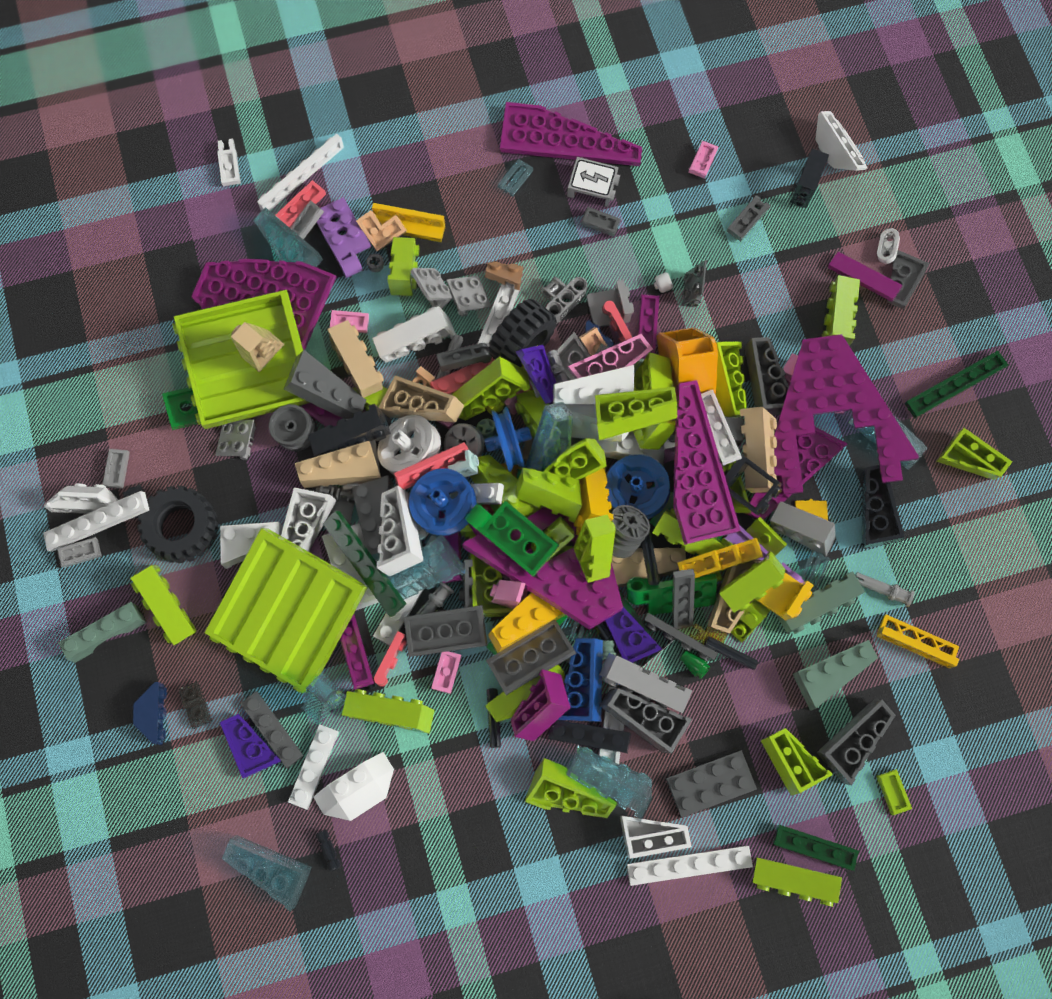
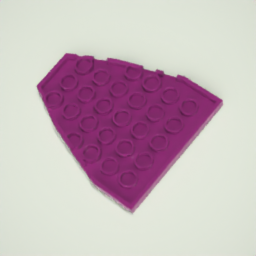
[192,259,336,350]

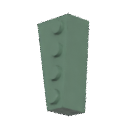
[776,571,865,634]
[793,640,878,711]

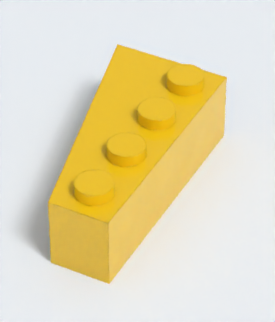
[574,467,614,536]
[488,593,566,652]

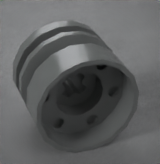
[611,505,650,558]

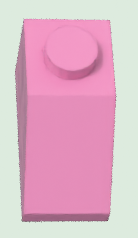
[490,580,525,609]

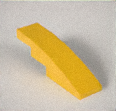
[677,538,763,578]

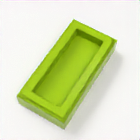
[876,769,912,815]

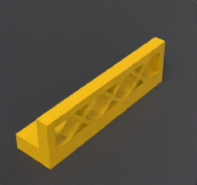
[372,203,445,242]
[876,614,959,669]

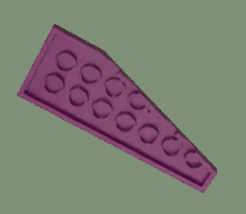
[500,102,642,166]
[673,380,741,545]

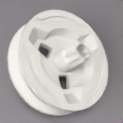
[377,415,441,475]

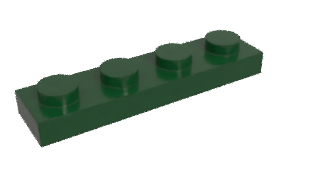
[773,824,859,871]

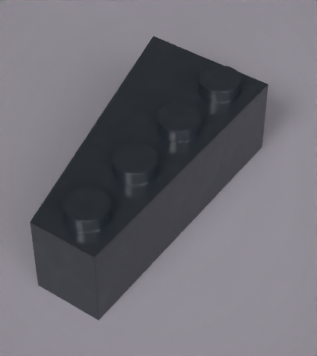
[308,404,391,457]
[862,465,905,549]

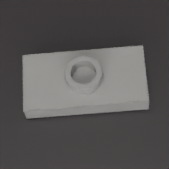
[289,200,324,240]
[102,449,130,489]
[57,537,102,568]

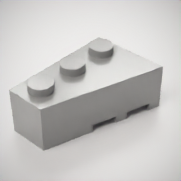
[770,501,836,557]

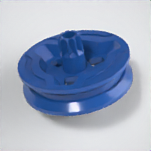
[484,406,532,472]
[605,455,670,519]
[409,468,477,536]

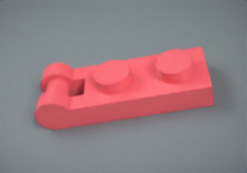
[602,301,632,343]
[374,631,407,687]

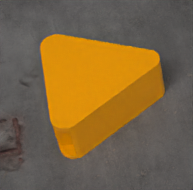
[657,327,718,396]

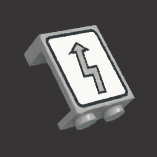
[567,157,620,207]

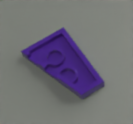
[516,345,557,404]
[606,607,662,663]
[220,714,281,779]

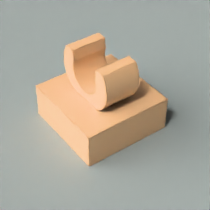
[413,366,435,388]

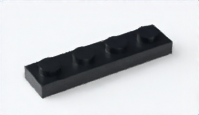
[548,720,631,754]

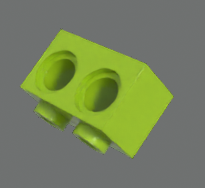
[531,516,575,561]

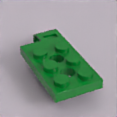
[162,387,198,430]
[464,500,560,577]
[627,573,717,615]

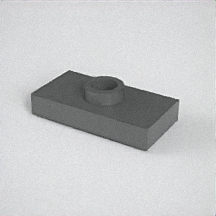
[581,207,621,237]

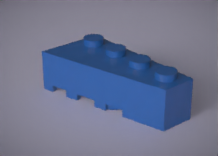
[558,638,603,721]

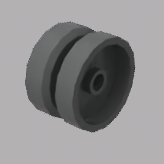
[269,404,317,452]

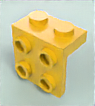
[755,573,814,620]

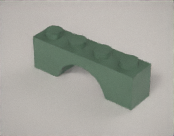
[58,602,147,663]

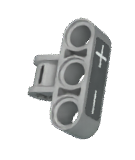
[541,277,587,324]

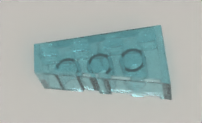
[386,535,468,599]
[566,746,652,819]

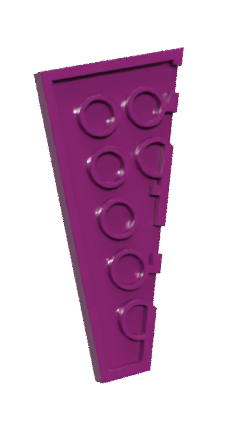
[745,427,847,520]

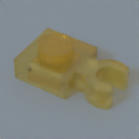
[689,624,727,645]

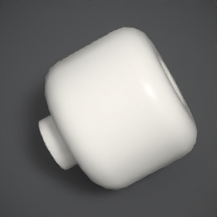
[654,272,673,293]

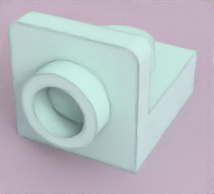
[448,450,479,477]

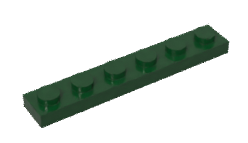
[904,351,1009,419]
[323,511,406,617]

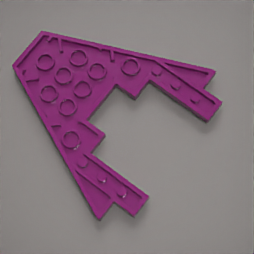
[774,334,919,495]
[462,523,623,630]

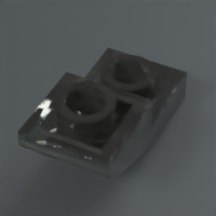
[178,681,213,729]

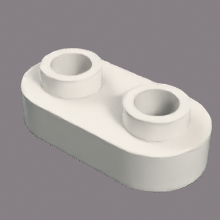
[877,228,900,264]

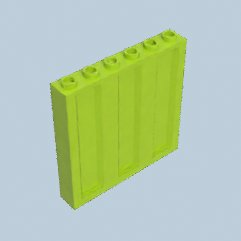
[172,290,310,429]
[205,528,368,693]

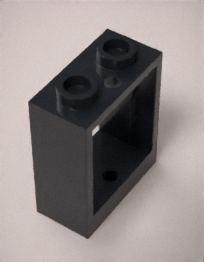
[790,148,829,208]
[725,454,782,515]

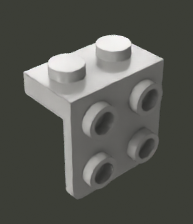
[410,268,453,309]
[587,280,634,328]

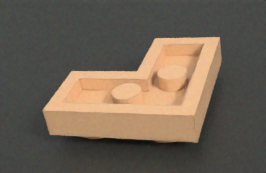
[356,210,407,251]

